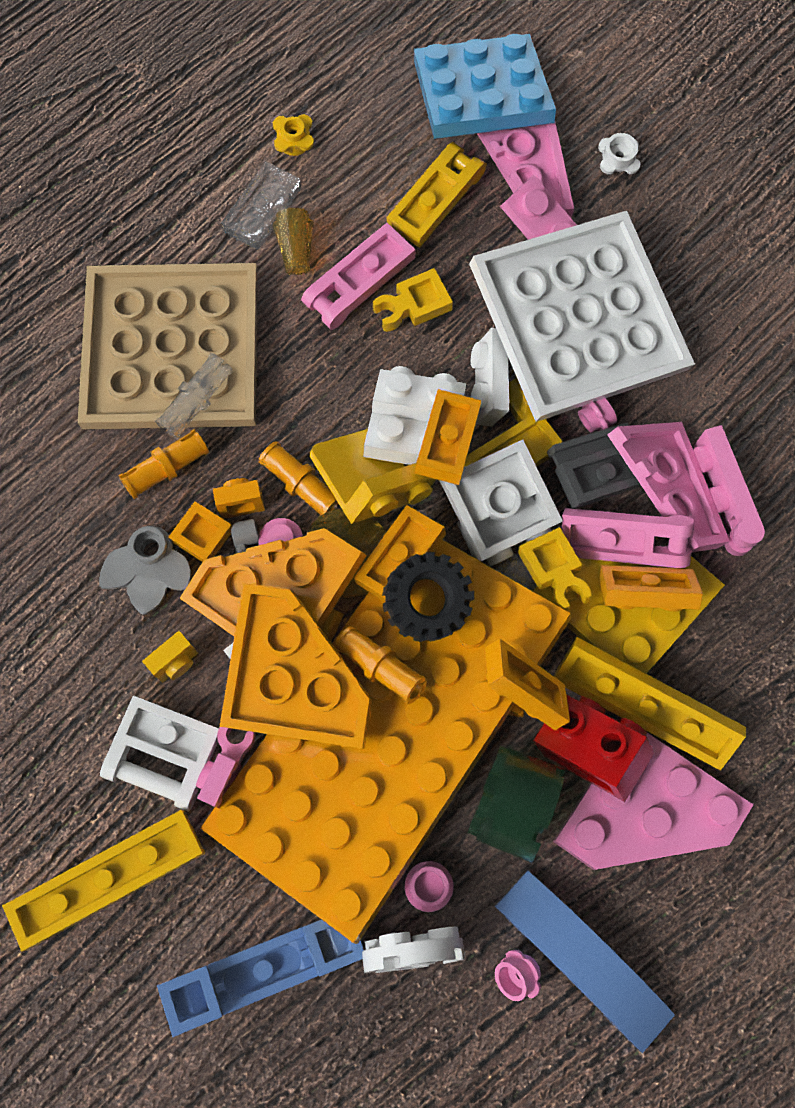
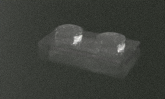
[221,161,302,250]

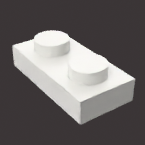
[471,328,509,427]

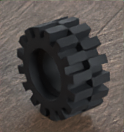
[382,552,474,642]

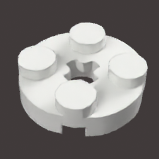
[362,927,465,973]

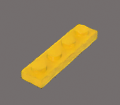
[554,637,746,771]
[2,809,205,952]

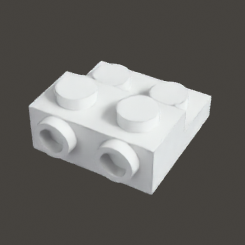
[363,366,466,465]
[440,440,563,566]

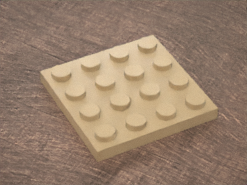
[78,263,258,429]

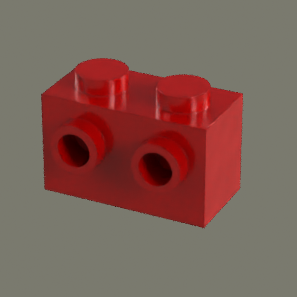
[533,694,654,802]

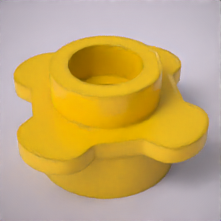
[273,114,314,156]

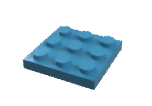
[414,34,556,139]

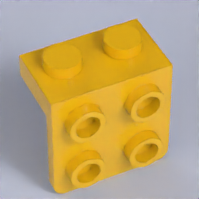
[310,429,437,524]

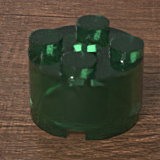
[467,746,565,863]

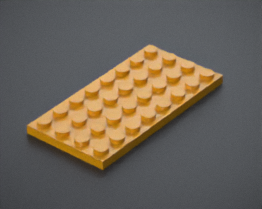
[200,540,571,944]

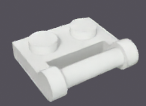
[100,696,218,812]

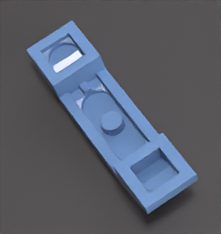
[495,870,675,1054]
[157,919,364,1037]

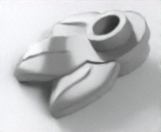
[99,526,191,615]

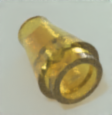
[272,208,314,275]

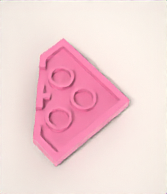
[553,733,753,870]

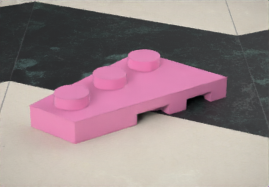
[477,123,574,218]
[607,422,730,553]

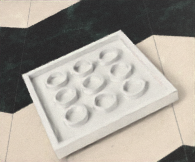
[469,211,695,422]

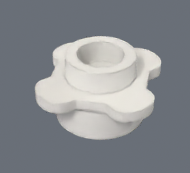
[598,133,640,174]

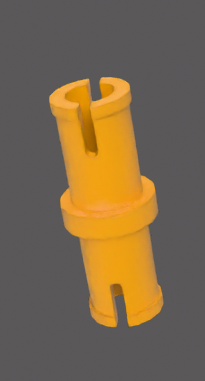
[118,429,209,499]
[259,441,339,519]
[335,626,427,704]

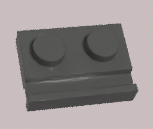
[547,422,642,509]

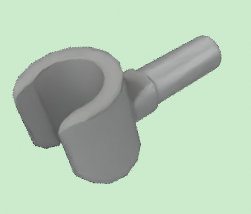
[231,519,259,554]

